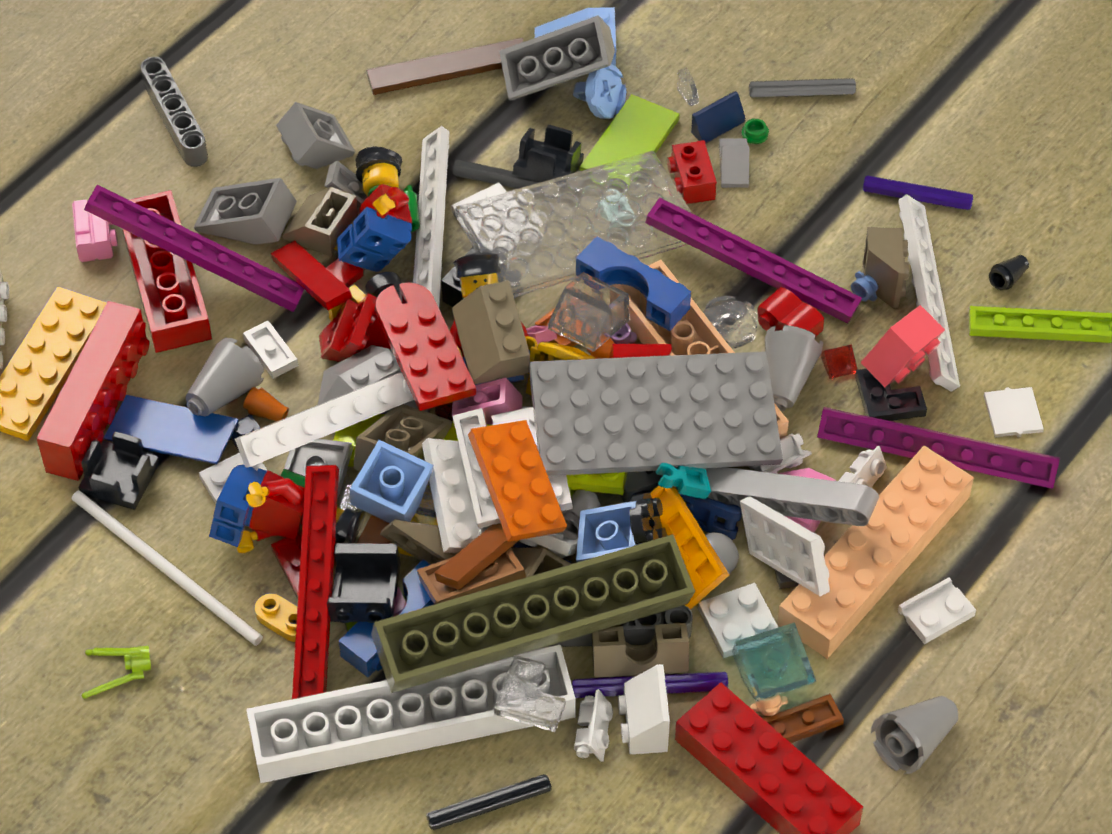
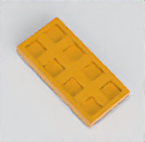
[650,486,729,610]

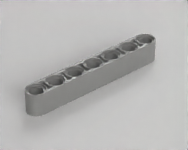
[702,467,879,526]

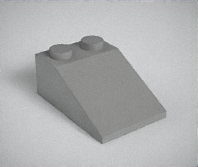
[194,178,297,244]

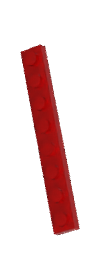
[292,465,339,699]

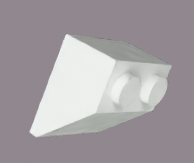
[618,664,670,755]

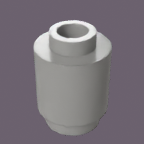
[562,490,601,534]

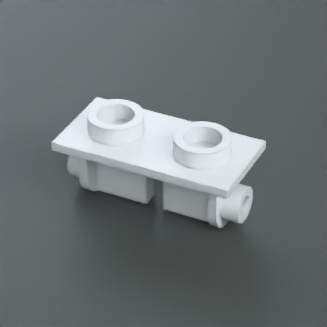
[749,433,812,474]
[839,446,887,487]
[574,690,613,762]

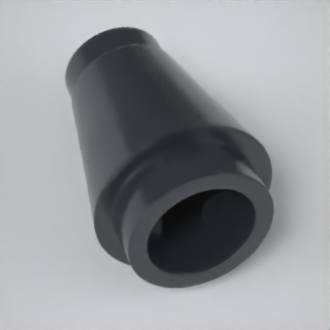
[989,255,1029,290]

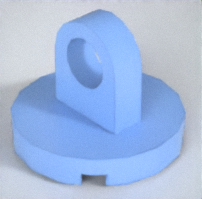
[573,65,626,119]

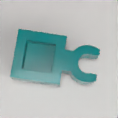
[656,463,711,499]

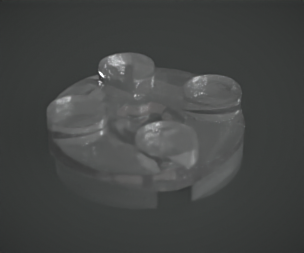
[703,296,758,348]

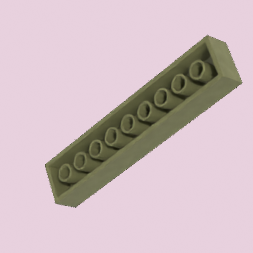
[371,535,695,693]

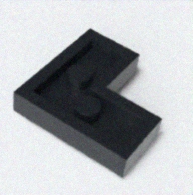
[855,369,927,421]

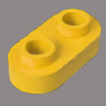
[255,594,298,642]

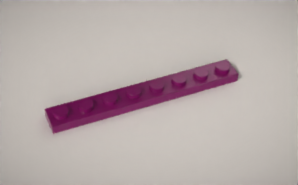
[84,185,304,312]
[645,197,862,324]
[817,407,1060,489]

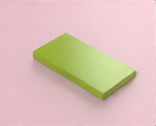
[580,94,680,193]

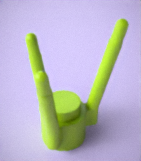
[81,645,151,699]

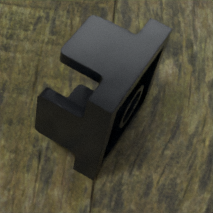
[512,125,584,190]
[78,431,159,510]

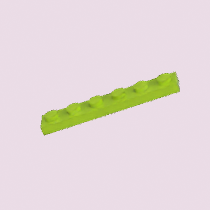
[968,306,1112,343]

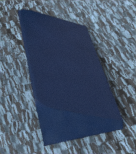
[691,91,745,144]

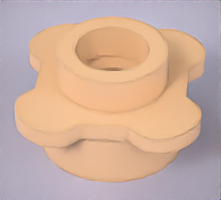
[750,688,788,716]

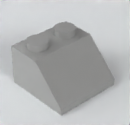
[276,102,355,169]

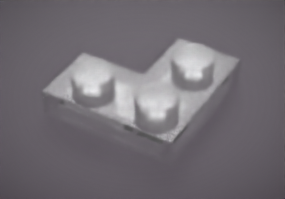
[494,655,566,732]

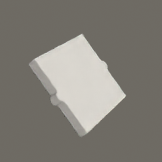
[984,387,1044,437]

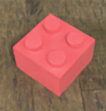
[861,305,945,387]

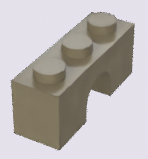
[592,623,689,678]

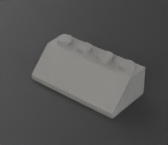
[499,15,615,101]

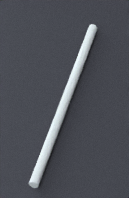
[72,491,263,646]

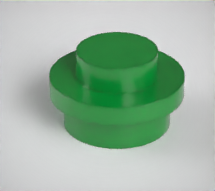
[741,118,769,144]

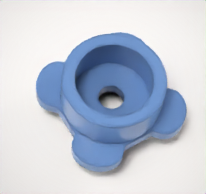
[851,271,878,301]

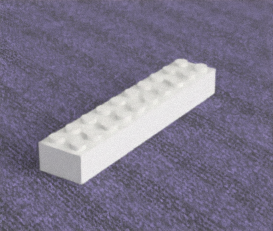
[246,644,575,783]

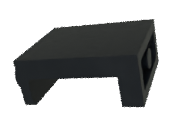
[327,543,401,623]

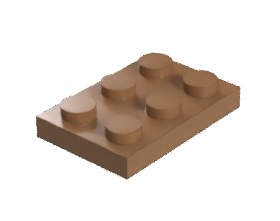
[417,548,527,605]

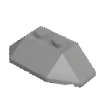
[318,345,401,405]

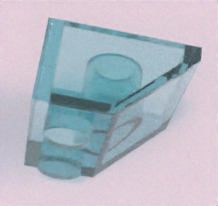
[732,622,816,702]

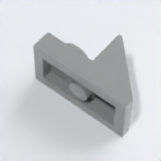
[719,138,749,188]
[325,161,368,213]

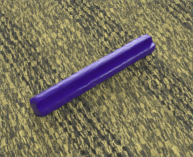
[863,175,973,210]

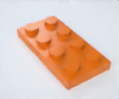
[468,420,567,542]

